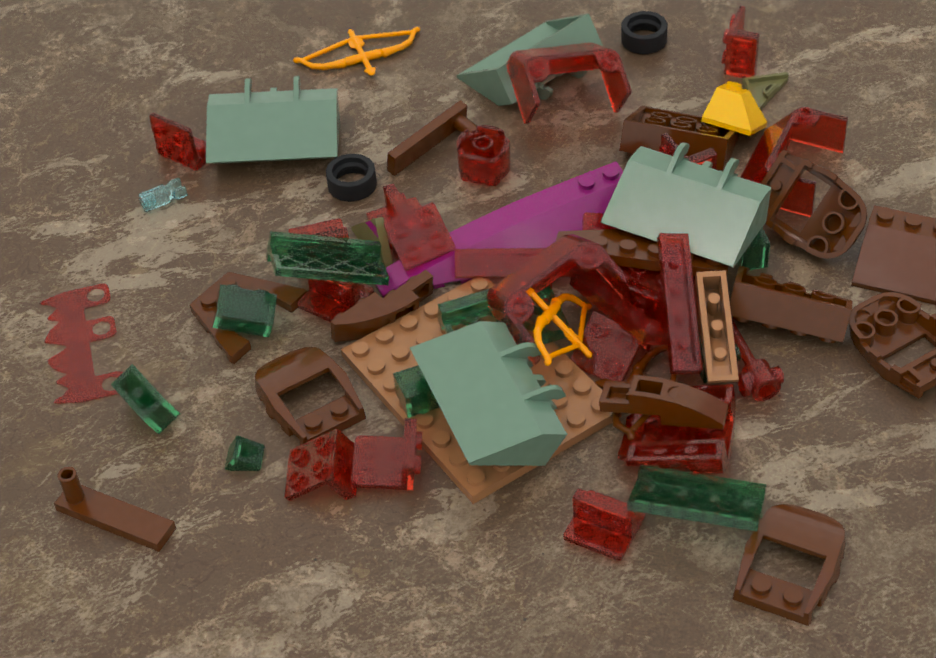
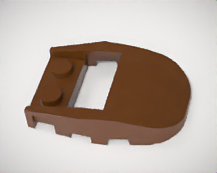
[761,149,867,259]
[849,292,936,399]
[255,347,366,450]
[733,504,846,626]

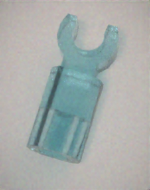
[138,178,187,212]

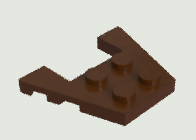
[189,272,308,364]

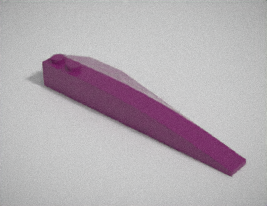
[371,161,623,298]

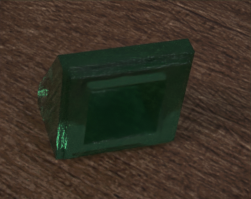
[225,435,265,471]

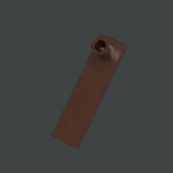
[387,100,486,176]
[54,467,176,552]

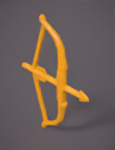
[293,26,420,76]
[523,284,592,366]

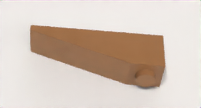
[694,270,739,384]

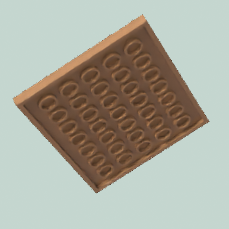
[341,273,622,504]

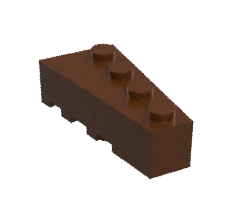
[730,265,852,343]

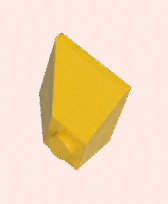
[701,81,767,136]

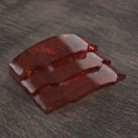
[618,384,736,474]

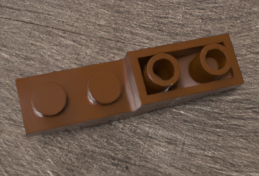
[331,270,433,342]
[599,375,728,429]

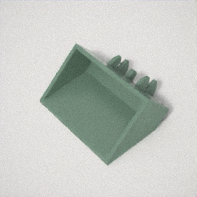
[457,13,603,106]
[206,76,340,164]
[600,142,771,268]
[410,321,567,466]

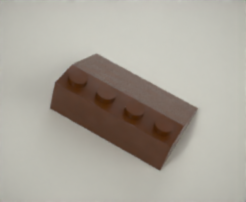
[619,105,740,171]
[851,205,936,305]

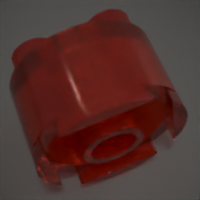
[456,125,511,187]

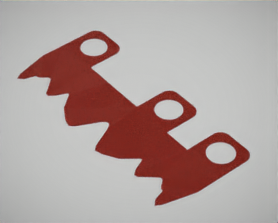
[39,283,126,403]

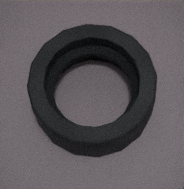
[621,11,668,54]
[326,153,377,202]

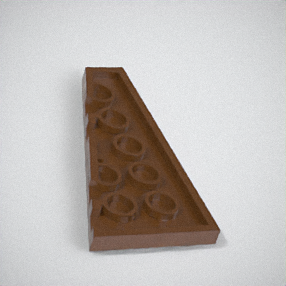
[553,229,728,276]

